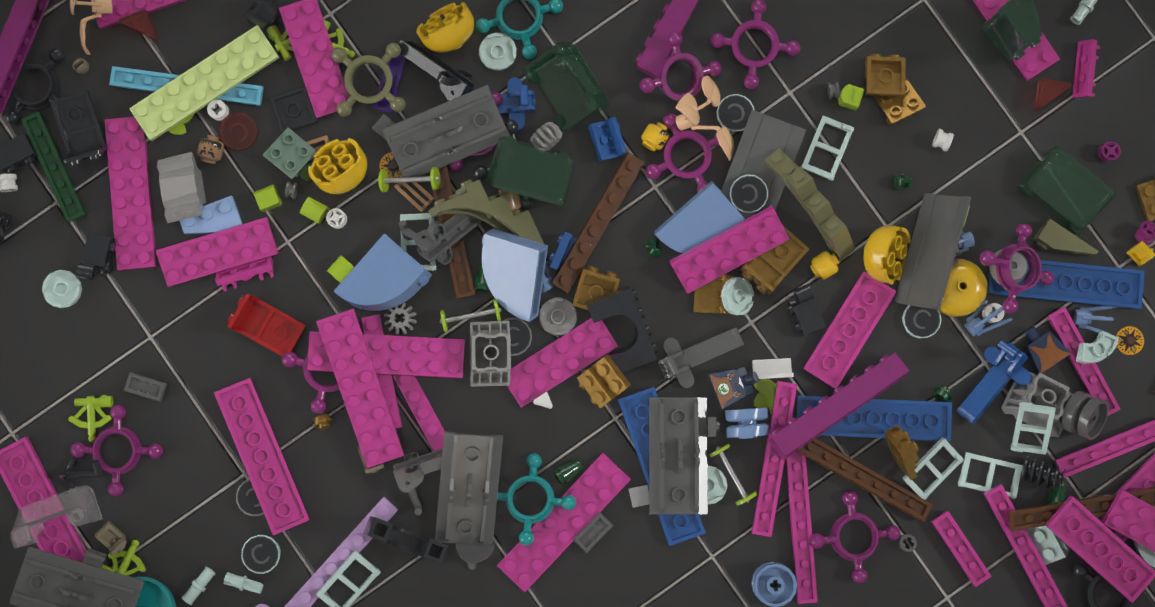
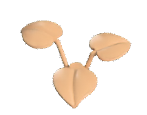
[70,0,112,55]
[676,75,734,161]

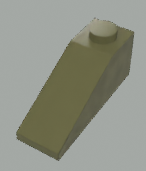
[1033,219,1099,256]

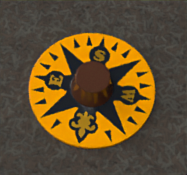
[380,152,403,178]
[1116,326,1144,355]

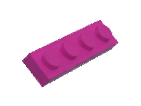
[931,511,992,587]

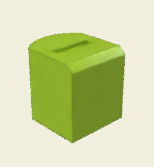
[838,84,864,111]
[254,184,282,212]
[300,197,330,225]
[327,255,354,283]

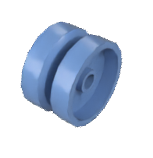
[725,408,769,439]
[751,561,797,607]

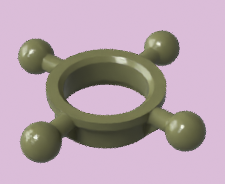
[332,43,406,117]

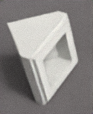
[533,392,553,409]

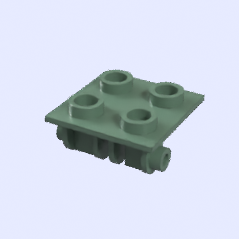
[263,128,317,179]

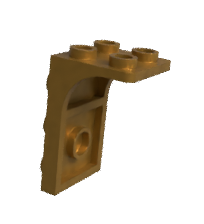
[740,226,809,295]

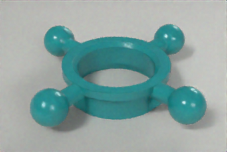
[475,0,563,59]
[497,453,577,546]

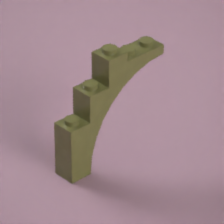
[764,148,855,261]
[428,180,548,252]

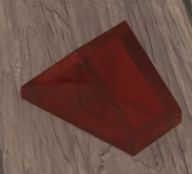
[118,9,159,41]
[1034,78,1072,111]

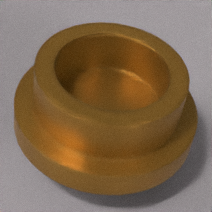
[313,414,333,430]

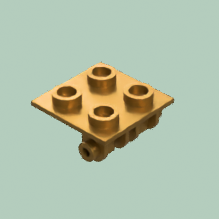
[874,80,926,125]
[693,275,734,314]

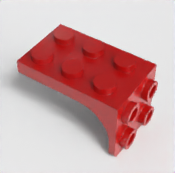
[227,294,307,357]

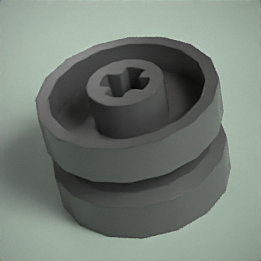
[1062,391,1109,440]

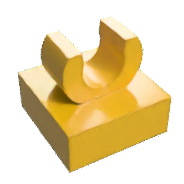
[1127,241,1155,267]

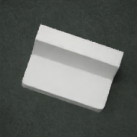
[752,358,794,379]

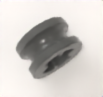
[827,82,840,100]
[285,181,298,200]
[898,534,917,552]

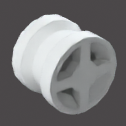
[207,100,229,121]
[932,129,954,152]
[0,174,18,192]
[326,208,347,229]
[982,303,1004,323]

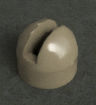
[73,58,89,74]

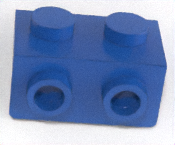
[588,117,626,162]
[548,232,576,272]

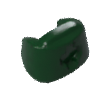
[299,163,312,182]
[893,172,913,189]
[644,237,661,257]

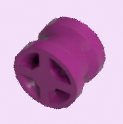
[1097,141,1121,163]
[1135,221,1155,245]

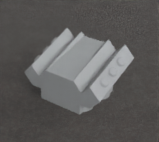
[157,152,206,223]
[470,321,511,387]
[1001,372,1073,437]

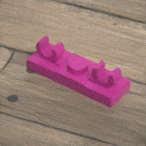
[1072,39,1100,99]
[215,256,274,291]

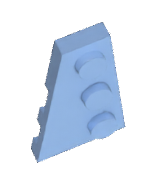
[179,196,243,234]

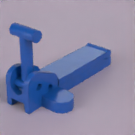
[497,77,536,131]
[956,340,1032,425]

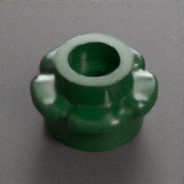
[933,386,952,402]

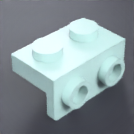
[1027,526,1070,565]

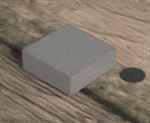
[628,485,649,508]

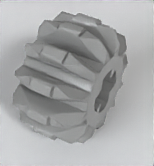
[530,122,562,154]
[384,303,417,335]

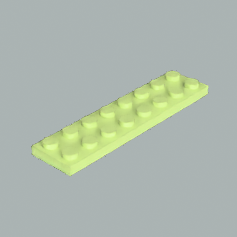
[129,25,279,141]

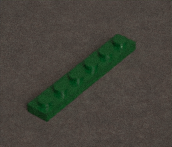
[21,111,86,223]

